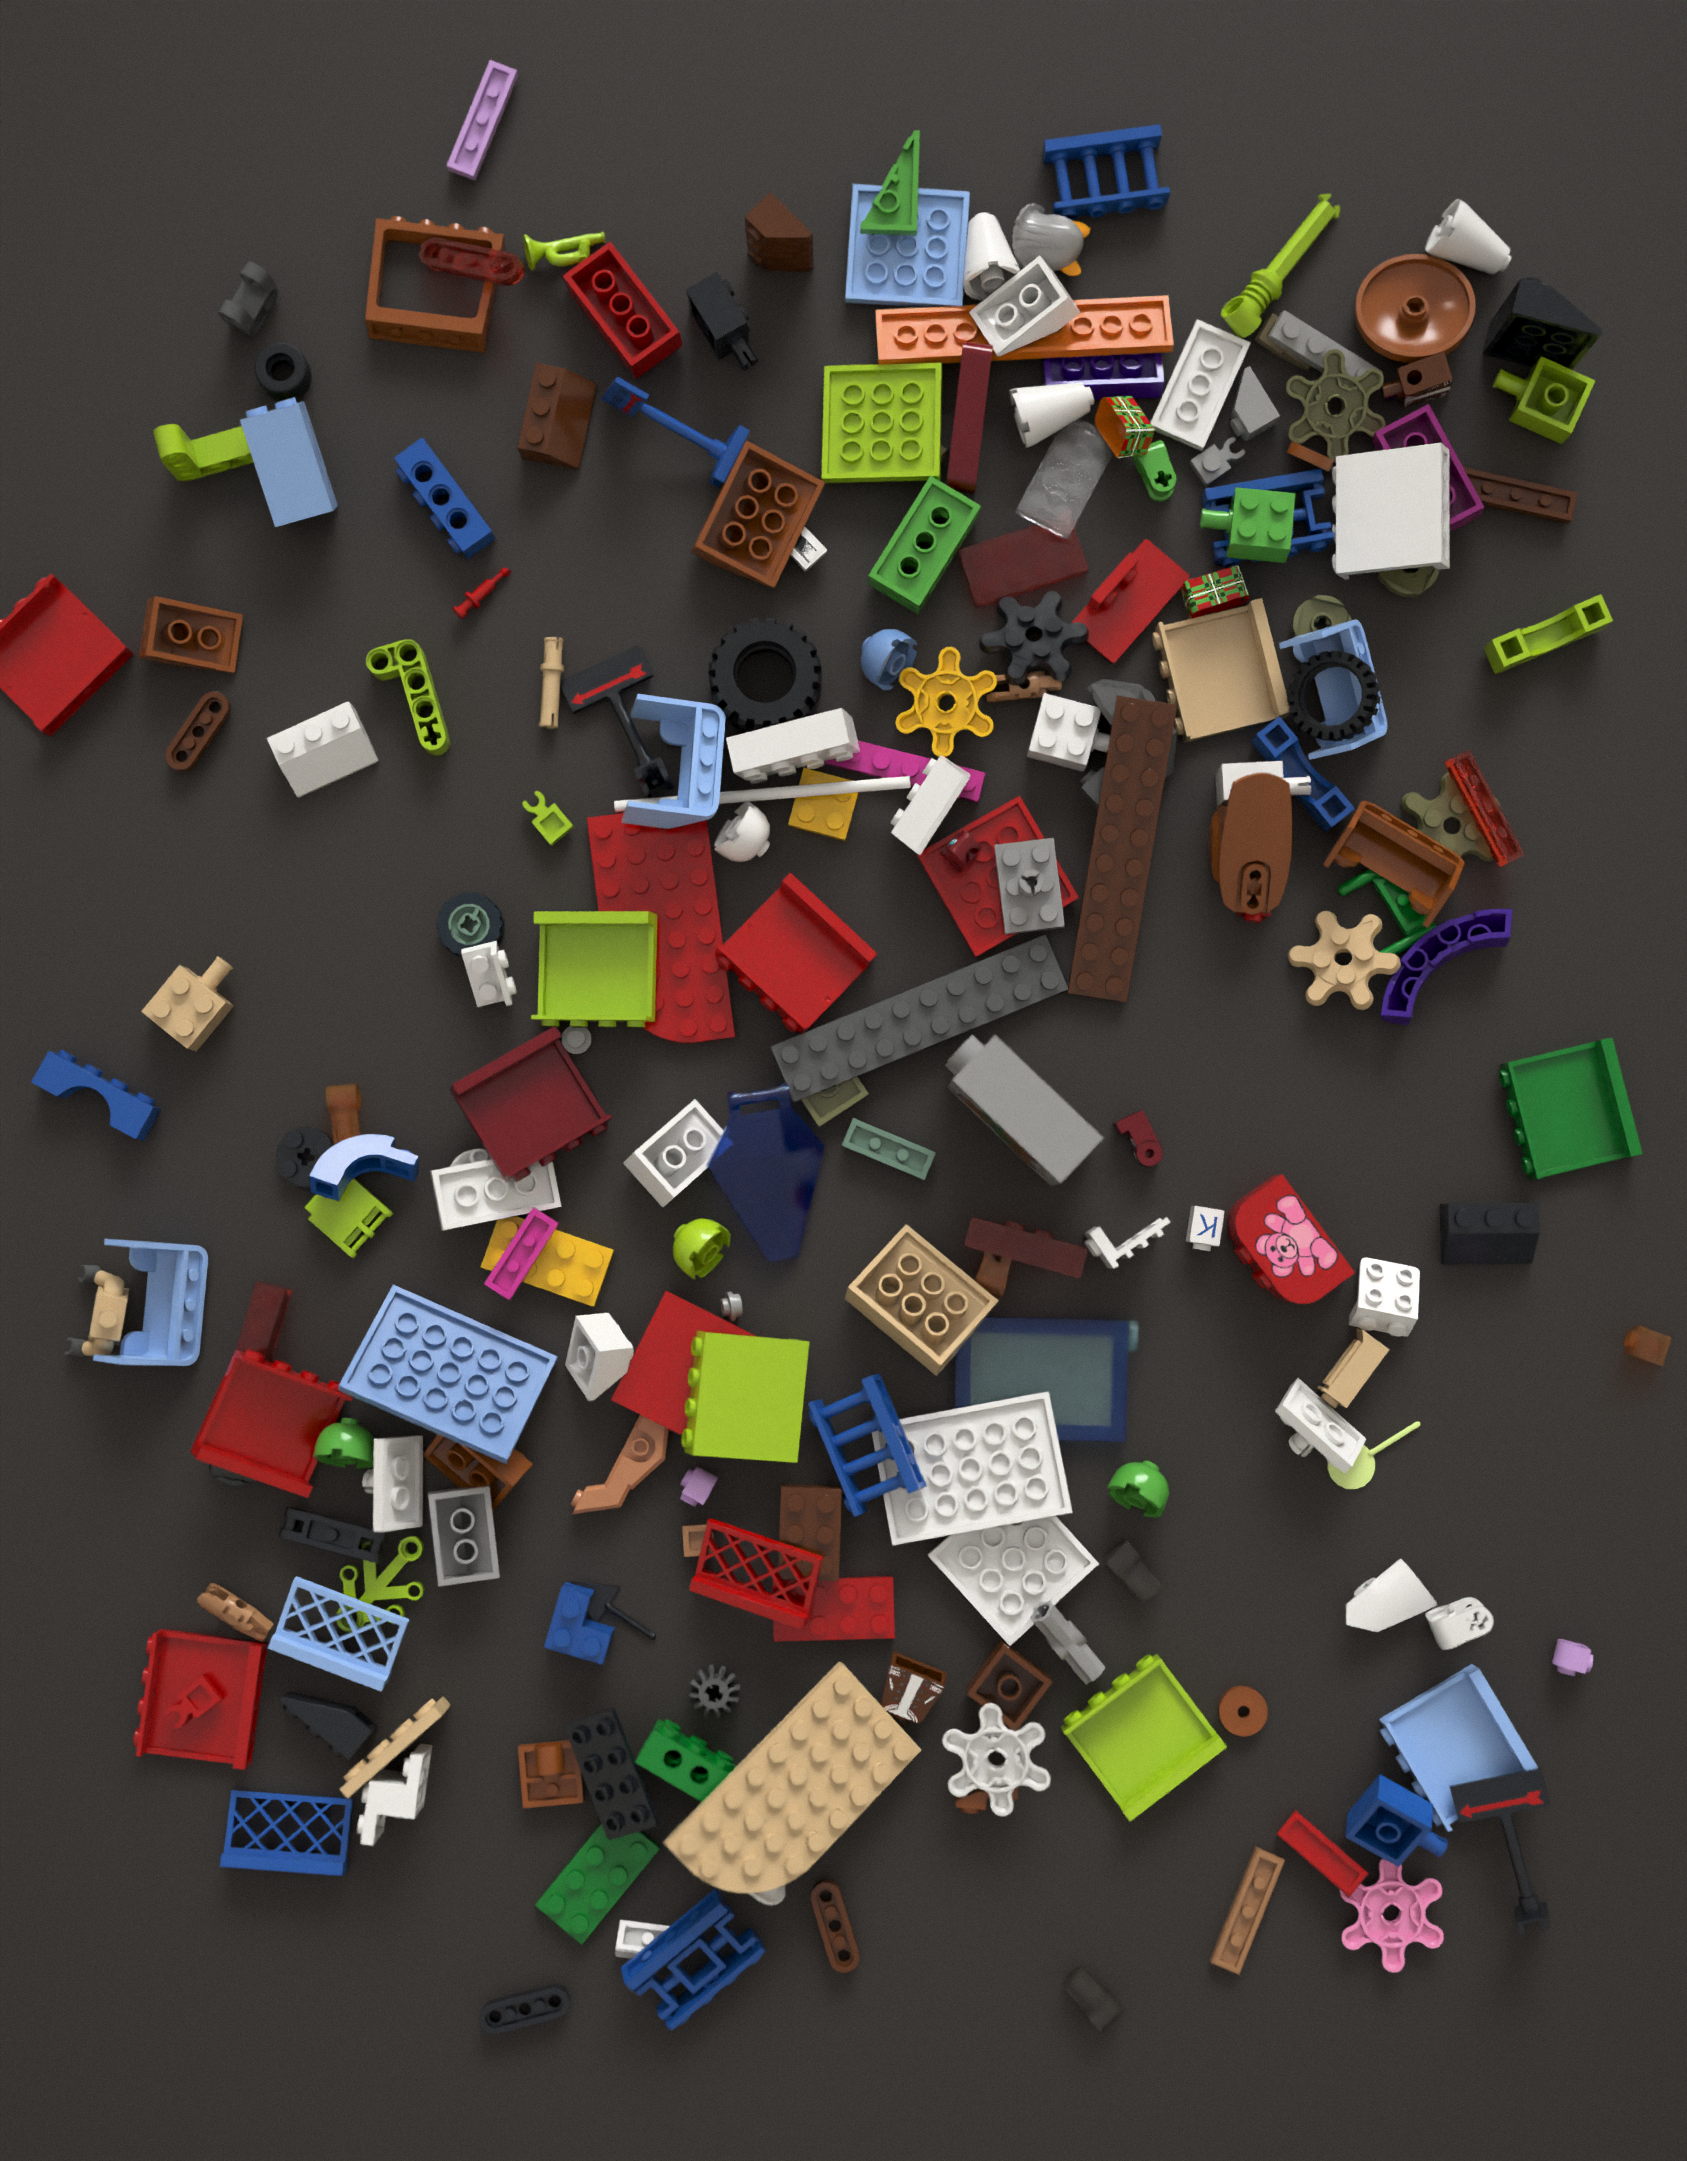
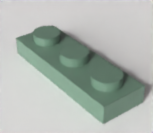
[842,1118,936,1180]

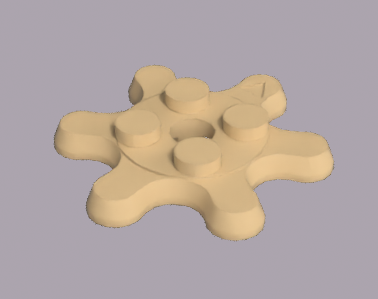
[1288,911,1401,1010]

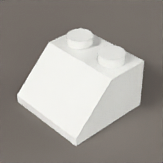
[565,1313,633,1401]

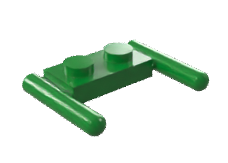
[1337,869,1437,955]

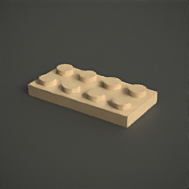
[340,1696,451,1799]

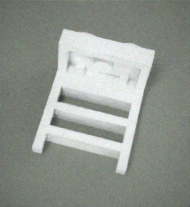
[1084,1217,1170,1269]

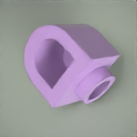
[680,1466,718,1507]
[1552,1639,1593,1676]

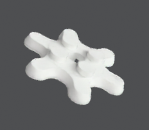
[942,1703,1051,1816]

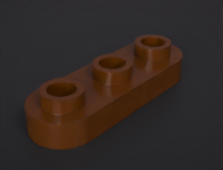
[165,691,231,772]
[811,1879,859,1973]

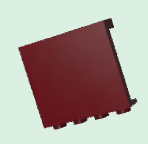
[449,1026,612,1182]

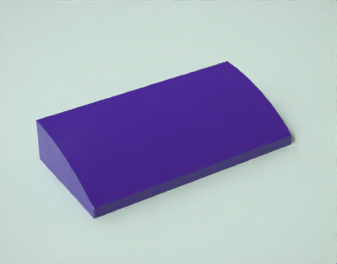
[1042,353,1164,400]

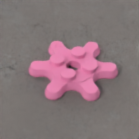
[1340,1858,1444,1973]

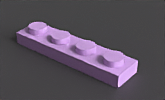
[446,60,518,181]

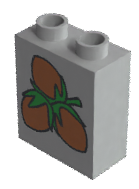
[945,1035,1103,1186]

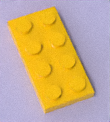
[481,1216,614,1307]

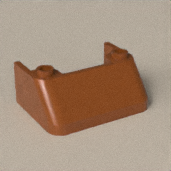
[1323,801,1464,928]

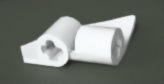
[1345,1558,1437,1632]

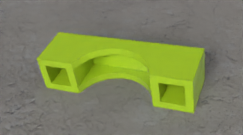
[1483,594,1613,675]

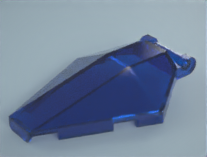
[706,1083,824,1262]

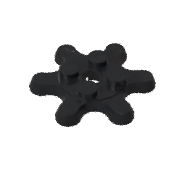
[979,591,1089,686]

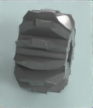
[689,1664,741,1718]

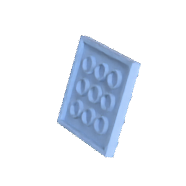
[845,184,970,308]

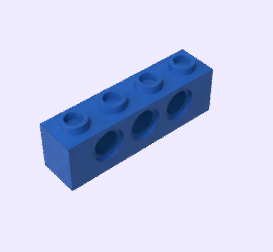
[394,437,496,559]

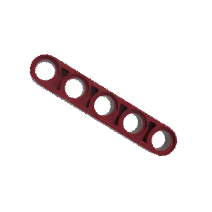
[946,342,993,493]

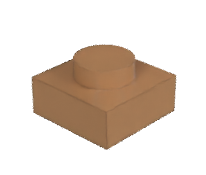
[682,1524,714,1557]

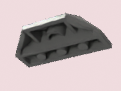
[1087,679,1177,779]

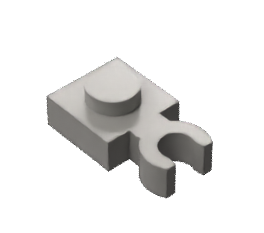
[1189,437,1245,487]

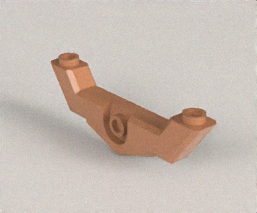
[570,1415,669,1514]

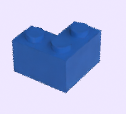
[544,1582,615,1665]

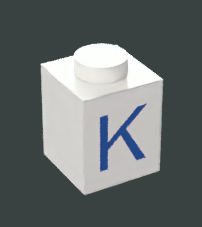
[1186,1206,1225,1251]

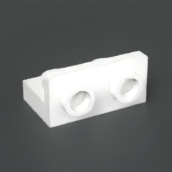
[461,941,517,1007]

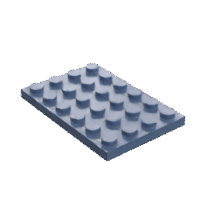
[338,1285,558,1464]

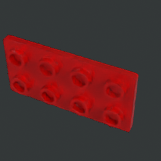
[1072,539,1190,664]

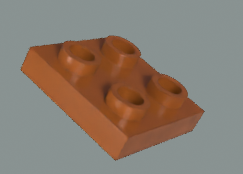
[518,1740,585,1808]

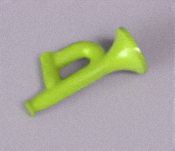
[523,231,605,271]

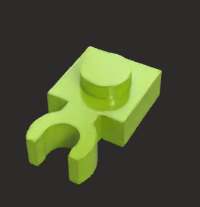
[522,791,574,846]

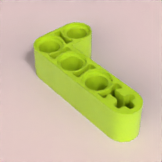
[366,639,450,756]

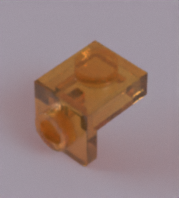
[1624,1326,1672,1366]

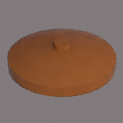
[1355,254,1476,363]

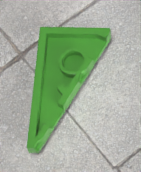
[860,130,920,235]

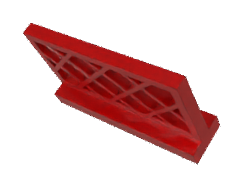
[689,1518,824,1630]

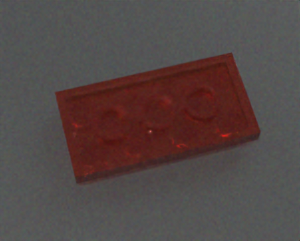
[958,514,1089,608]

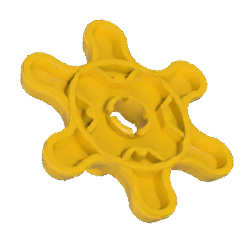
[896,647,997,757]

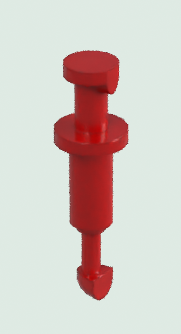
[452,568,511,619]

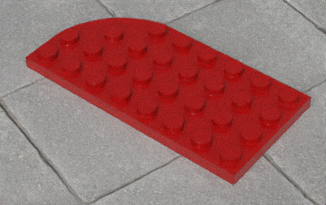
[587,813,735,1044]

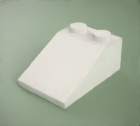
[969,255,1081,357]
[623,1099,735,1207]

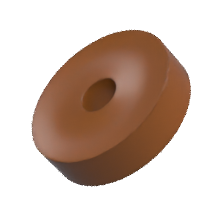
[1287,441,1334,472]
[1218,1685,1268,1737]

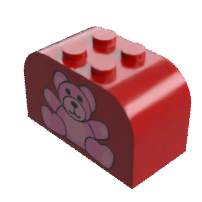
[1227,1174,1355,1304]

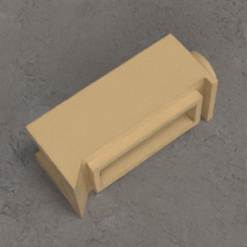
[1317,1328,1389,1408]

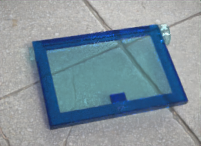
[955,1317,1138,1442]

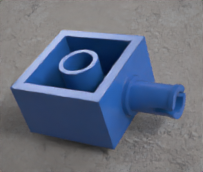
[1345,1774,1448,1867]

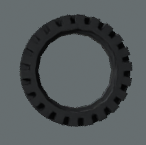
[1287,650,1381,742]

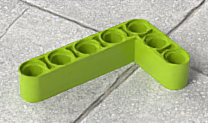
[153,424,254,481]

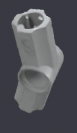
[1030,1601,1106,1684]

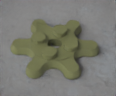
[1286,349,1386,462]
[1401,772,1500,862]

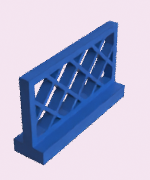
[220,1790,354,1876]

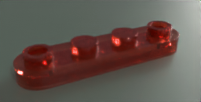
[419,237,525,286]

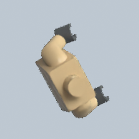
[64,1265,129,1358]

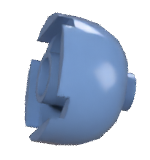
[860,629,917,691]

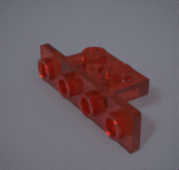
[964,1217,1088,1278]

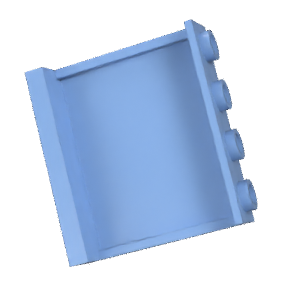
[1379,1664,1538,1832]

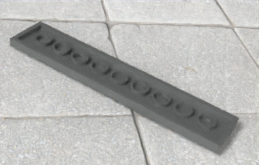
[770,934,1068,1103]

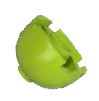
[673,1218,731,1279]

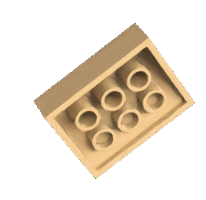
[845,1224,998,1376]

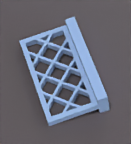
[268,1576,410,1692]

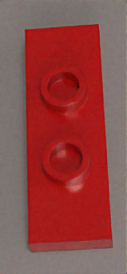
[1276,1810,1369,1897]

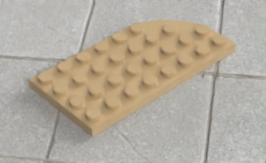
[663,1662,921,1893]

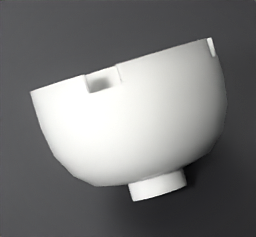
[714,801,770,862]

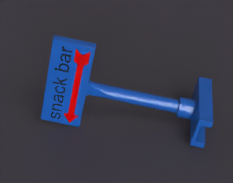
[601,377,750,488]

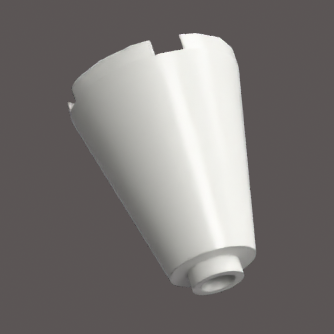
[1425,199,1511,275]
[963,213,1021,301]
[1009,383,1094,448]

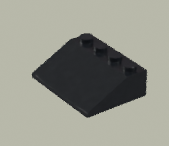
[1482,277,1602,370]

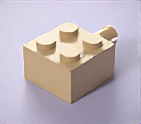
[141,956,234,1052]

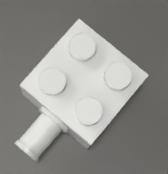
[1026,693,1110,772]
[1215,761,1311,809]

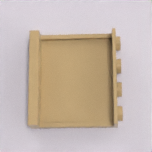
[1152,598,1290,743]

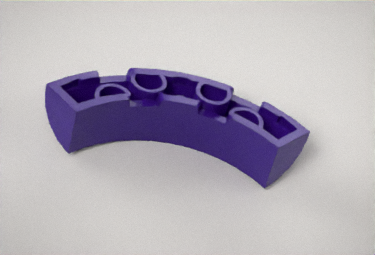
[1381,909,1512,1026]

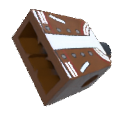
[1381,351,1453,407]
[881,1651,947,1729]

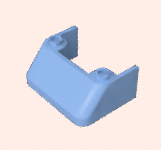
[1279,620,1387,760]
[622,694,725,829]
[93,1239,208,1366]

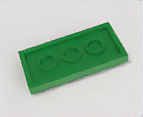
[535,1823,660,1945]

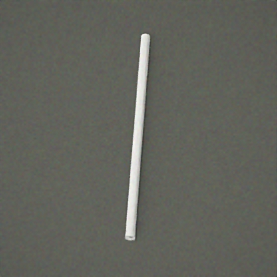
[614,776,911,813]

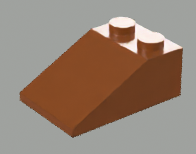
[139,596,243,673]

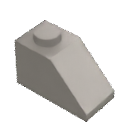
[1230,366,1280,442]

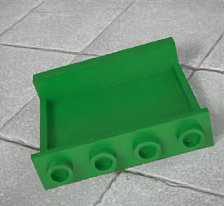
[1499,1037,1643,1180]

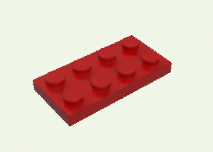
[772,1576,895,1642]

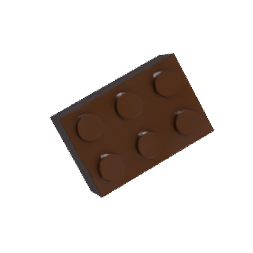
[778,1484,842,1581]

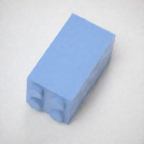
[240,397,338,527]

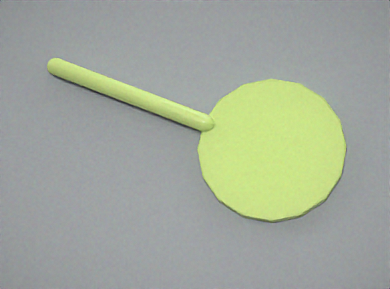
[1327,1421,1420,1489]

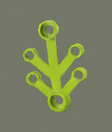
[336,1536,425,1633]

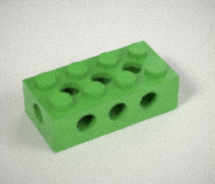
[868,475,981,614]

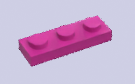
[484,1207,560,1300]

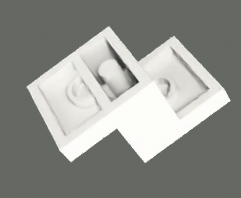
[357,1744,432,1845]

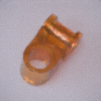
[975,1238,1013,1298]

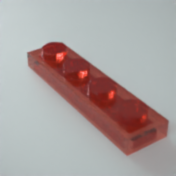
[1444,750,1525,868]

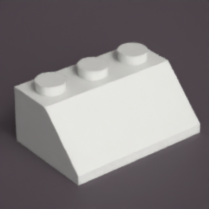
[267,701,379,798]
[890,755,971,855]

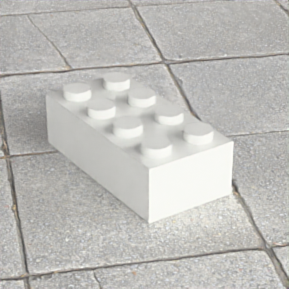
[726,708,860,784]

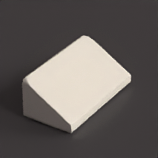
[615,1920,670,1959]

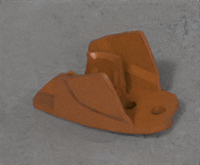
[1207,773,1292,915]

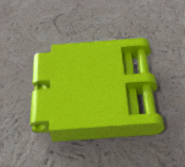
[305,1178,394,1259]

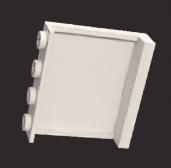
[1332,443,1450,580]

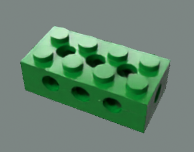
[635,1719,737,1802]

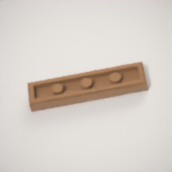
[1210,1846,1285,1975]

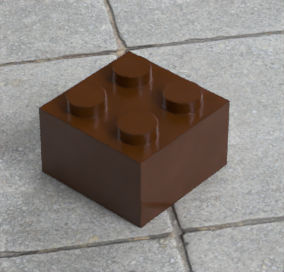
[965,1639,1052,1731]

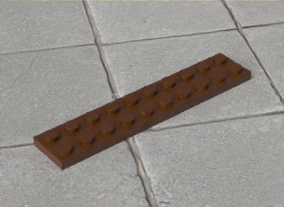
[1067,695,1177,1002]

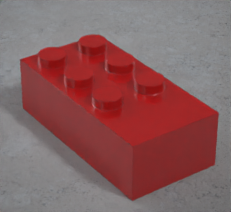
[563,242,683,380]

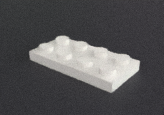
[1151,319,1251,451]
[430,1159,562,1230]

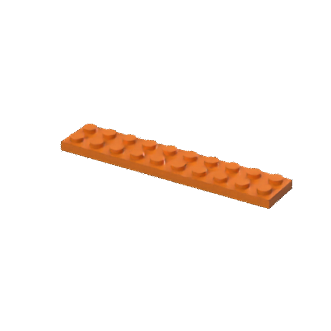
[875,296,1174,365]

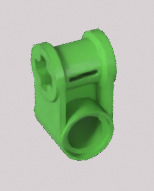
[1133,440,1177,502]

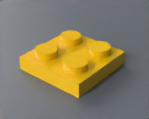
[788,768,859,841]

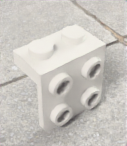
[1349,1257,1420,1337]

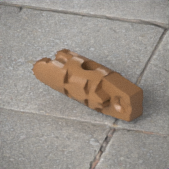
[986,671,1062,702]
[197,1583,274,1642]

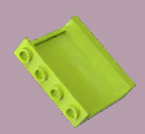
[531,911,658,1028]
[682,1331,809,1463]
[1061,1654,1227,1821]

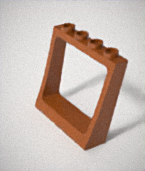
[365,216,505,353]

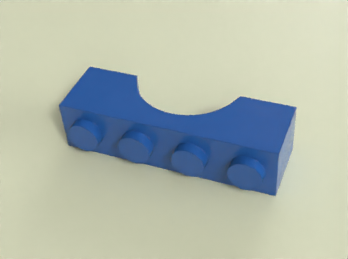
[1251,716,1355,833]
[31,1049,161,1141]

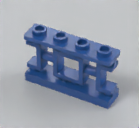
[1201,469,1334,568]
[621,1888,765,2031]

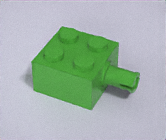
[1200,487,1295,563]

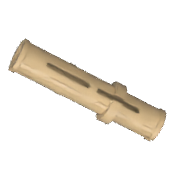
[539,637,564,729]

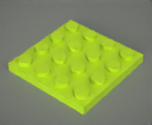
[822,363,943,483]

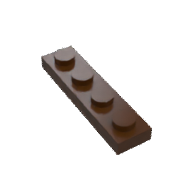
[1463,467,1578,524]

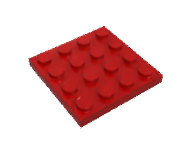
[916,796,1079,958]

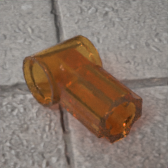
[326,1083,361,1144]

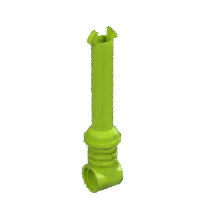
[1221,193,1340,338]

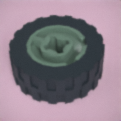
[436,892,505,958]

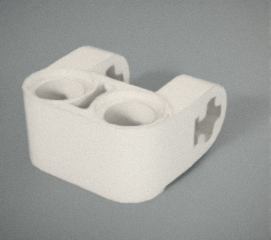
[1425,1597,1494,1650]

